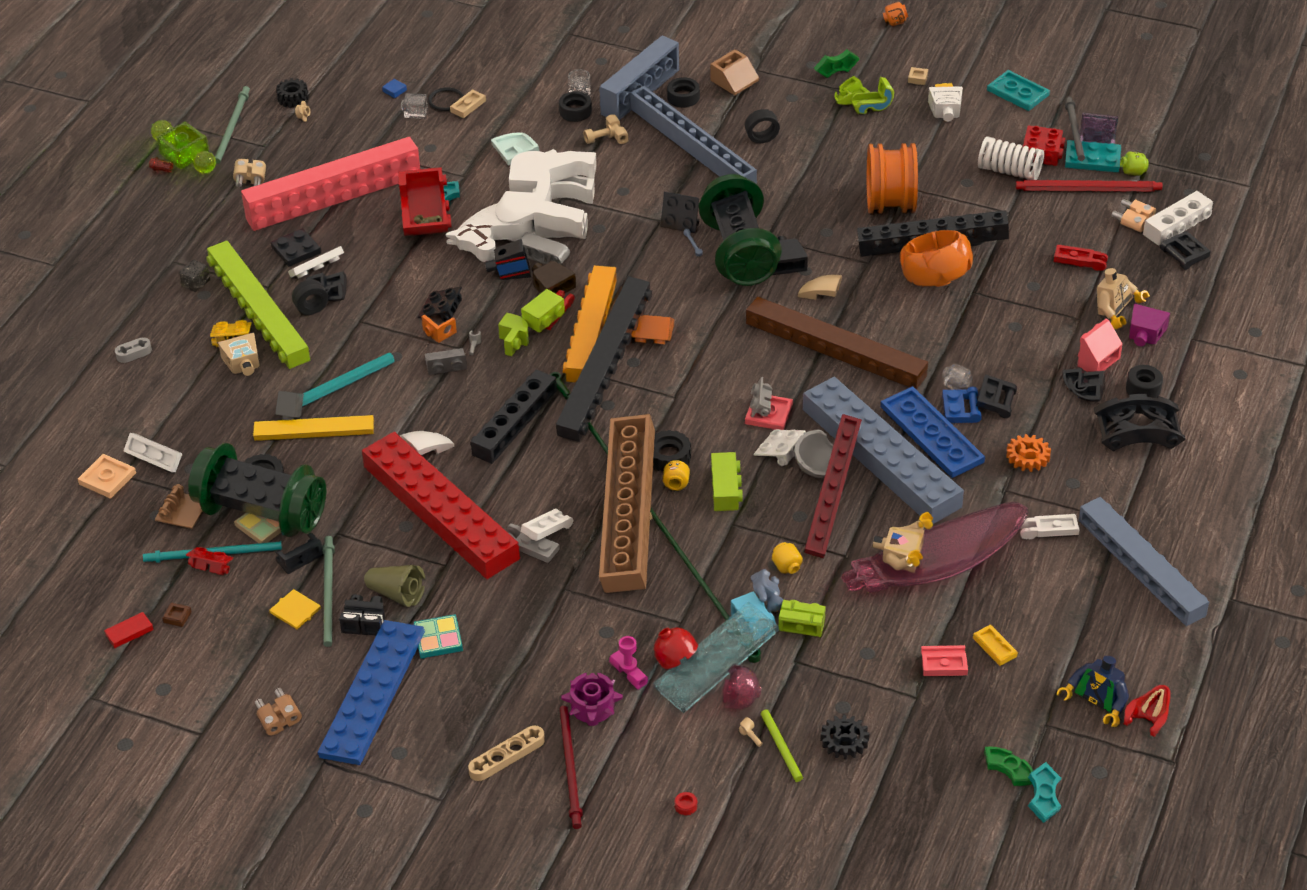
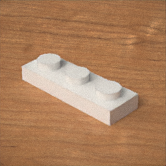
[288,246,344,279]
[124,433,182,472]

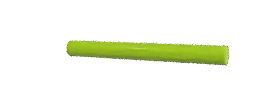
[761,710,803,782]

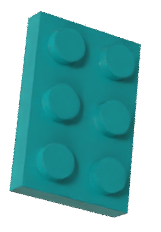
[1065,140,1121,173]

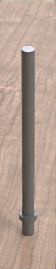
[1065,97,1085,161]

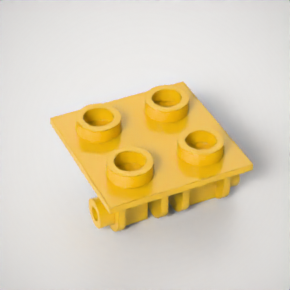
[210,320,252,347]

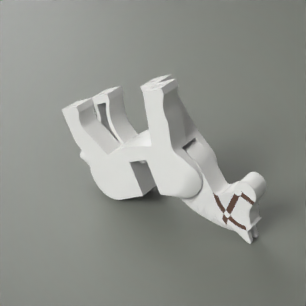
[446,149,596,262]

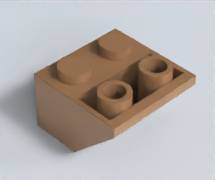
[710,50,759,95]

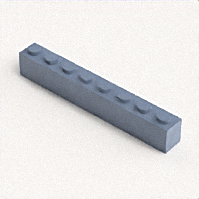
[1079,497,1209,626]

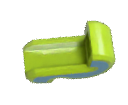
[851,77,894,114]

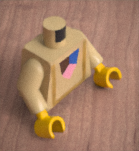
[873,512,933,573]

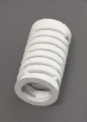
[978,137,1044,180]

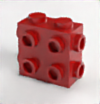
[1023,125,1066,166]

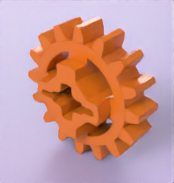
[1006,434,1051,472]

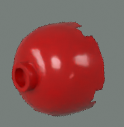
[654,627,698,669]

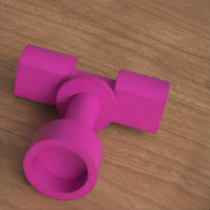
[609,636,648,690]

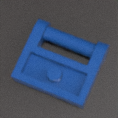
[942,387,982,423]

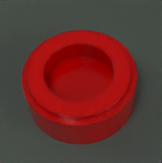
[675,792,697,815]

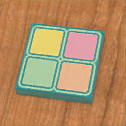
[413,614,463,659]

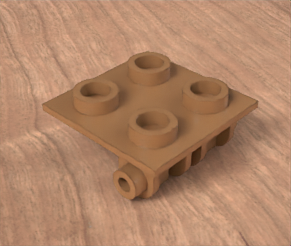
[155,484,203,529]

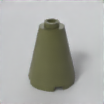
[364,565,425,607]

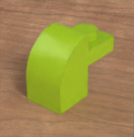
[498,313,529,356]

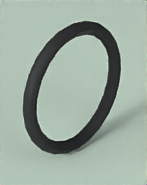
[428,87,464,111]

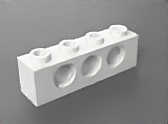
[1143,191,1213,246]

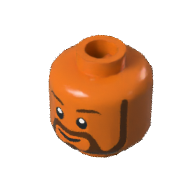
[882,2,908,26]

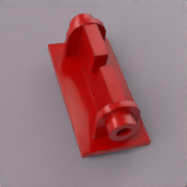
[186,547,233,575]

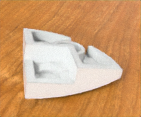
[400,431,454,455]

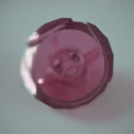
[722,664,761,710]

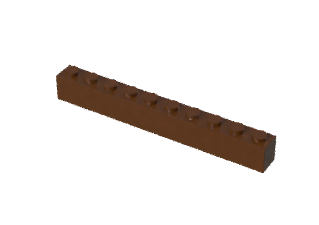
[746,296,928,390]

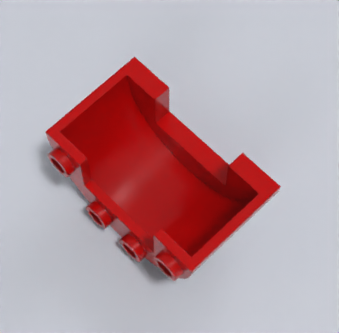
[398,167,452,236]

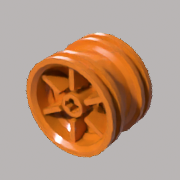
[866,143,918,214]

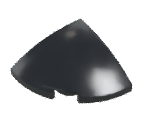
[306,271,347,301]
[1063,368,1105,402]

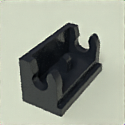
[275,533,323,574]

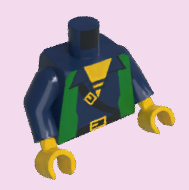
[1057,656,1129,727]

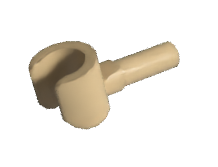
[739,717,763,747]

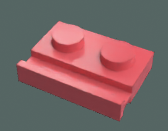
[921,645,968,676]

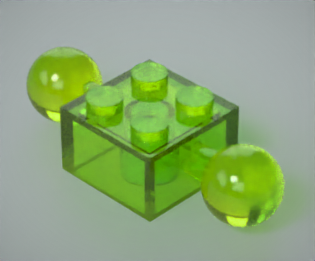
[151,120,216,174]

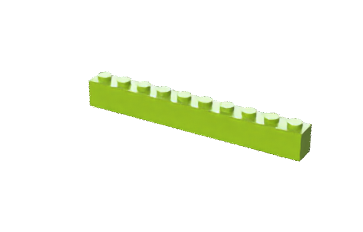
[206,241,310,369]

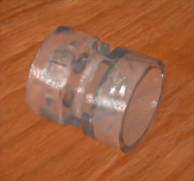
[568,69,591,97]

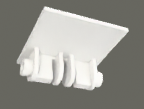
[754,429,806,466]

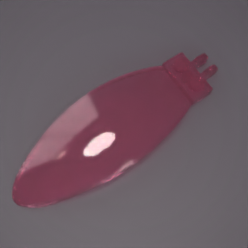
[841,502,1028,593]

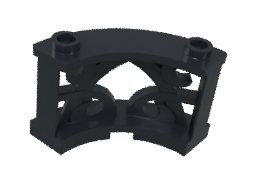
[1094,394,1186,451]

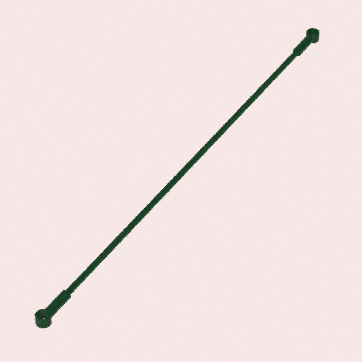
[550,372,761,663]

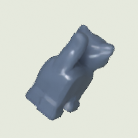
[751,569,784,613]

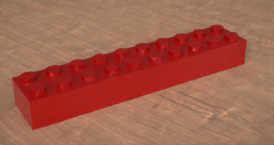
[362,431,520,579]

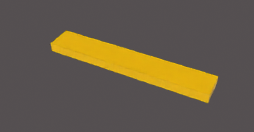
[253,415,374,441]

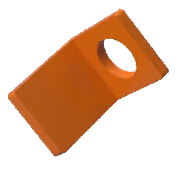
[421,315,457,343]

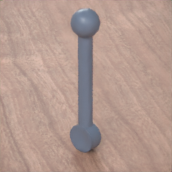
[683,229,703,256]

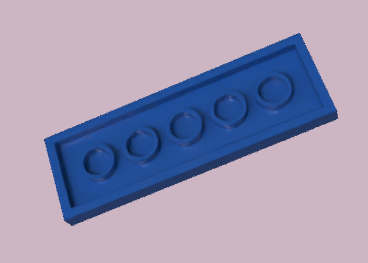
[880,386,985,478]

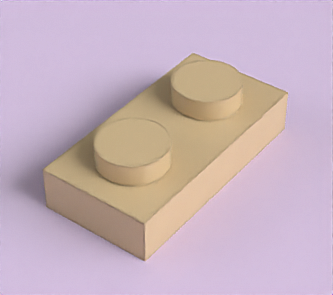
[450,89,486,118]

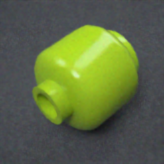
[1120,151,1149,176]

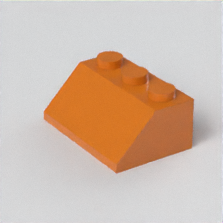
[631,315,674,344]

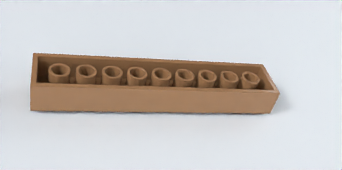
[599,414,655,593]

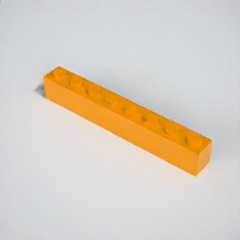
[563,265,617,382]

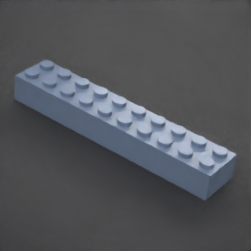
[803,376,964,524]

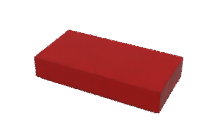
[104,612,154,648]

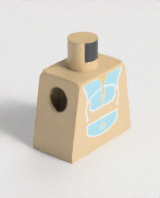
[218,333,260,376]

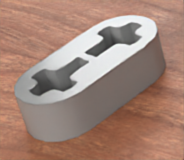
[115,338,152,363]

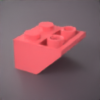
[1078,319,1122,372]

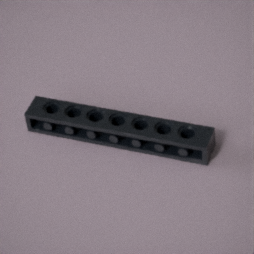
[857,210,1009,257]

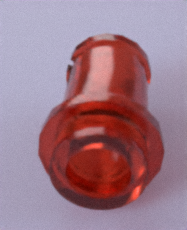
[149,157,173,173]

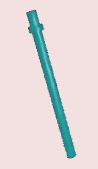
[143,541,282,563]

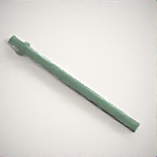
[214,86,250,164]
[322,536,335,647]

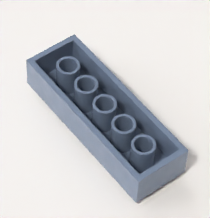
[599,35,679,120]

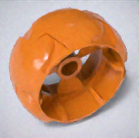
[900,230,973,287]

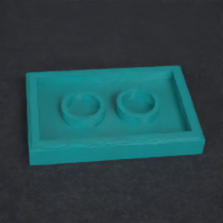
[987,70,1050,111]

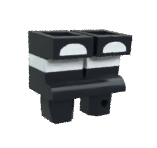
[339,594,385,636]

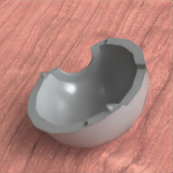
[795,430,833,478]

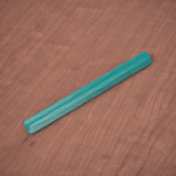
[302,353,394,407]

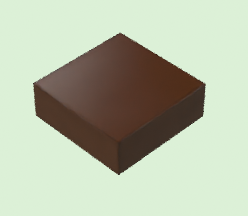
[162,603,192,627]

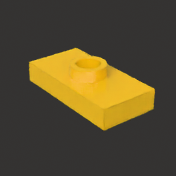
[973,624,1018,666]

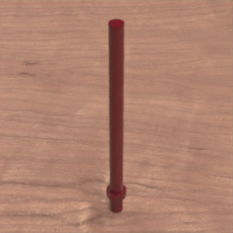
[559,706,583,829]

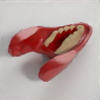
[1124,685,1170,737]

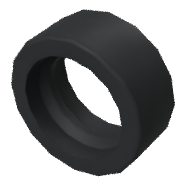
[667,77,700,108]
[559,91,592,122]
[744,109,780,144]

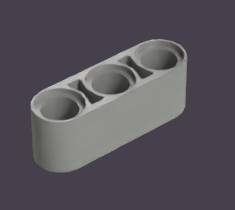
[520,232,570,264]

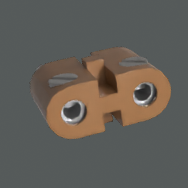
[255,688,302,736]

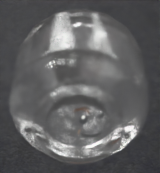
[942,363,973,390]

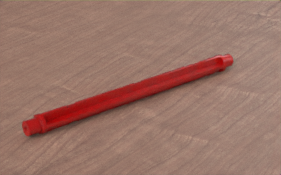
[1016,180,1163,192]

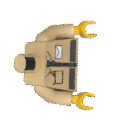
[1097,268,1150,329]

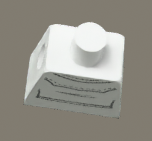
[928,87,963,122]

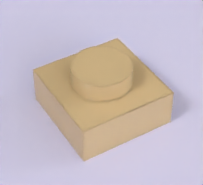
[908,67,928,85]

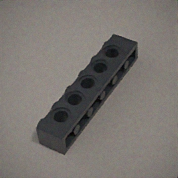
[470,369,557,464]

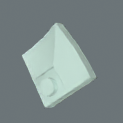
[491,133,539,165]

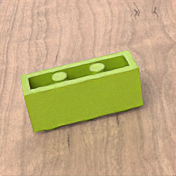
[711,452,743,511]

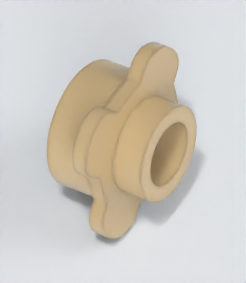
[295,101,310,122]

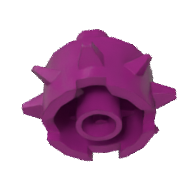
[562,673,623,726]

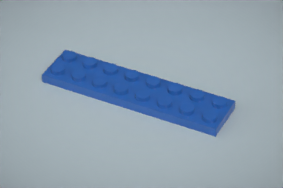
[318,620,425,765]

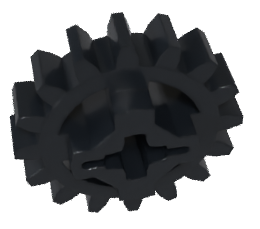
[820,714,869,759]

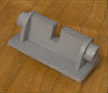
[750,377,772,417]

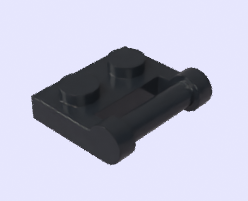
[1160,231,1211,270]
[976,374,1017,418]

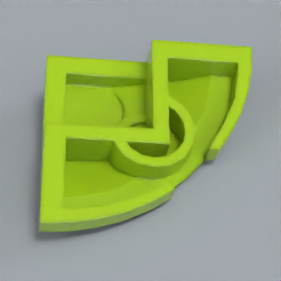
[835,76,870,105]

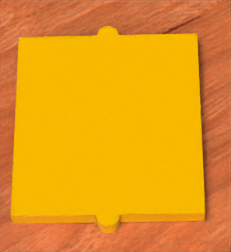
[269,589,321,629]

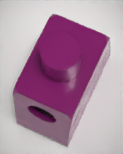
[1129,304,1170,346]

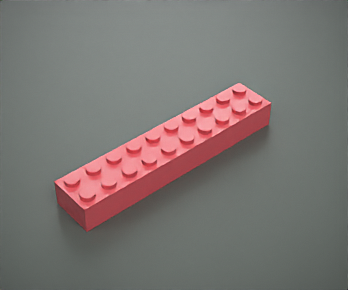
[241,137,420,231]

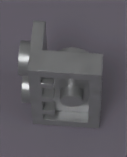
[425,348,467,375]

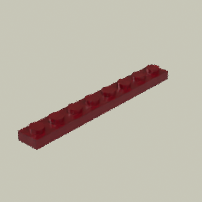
[804,414,862,559]

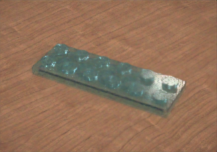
[653,601,779,713]

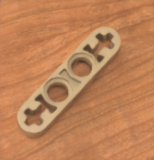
[468,726,545,781]

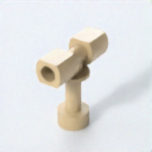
[583,115,628,144]

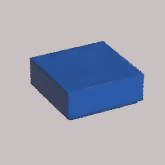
[382,79,407,98]

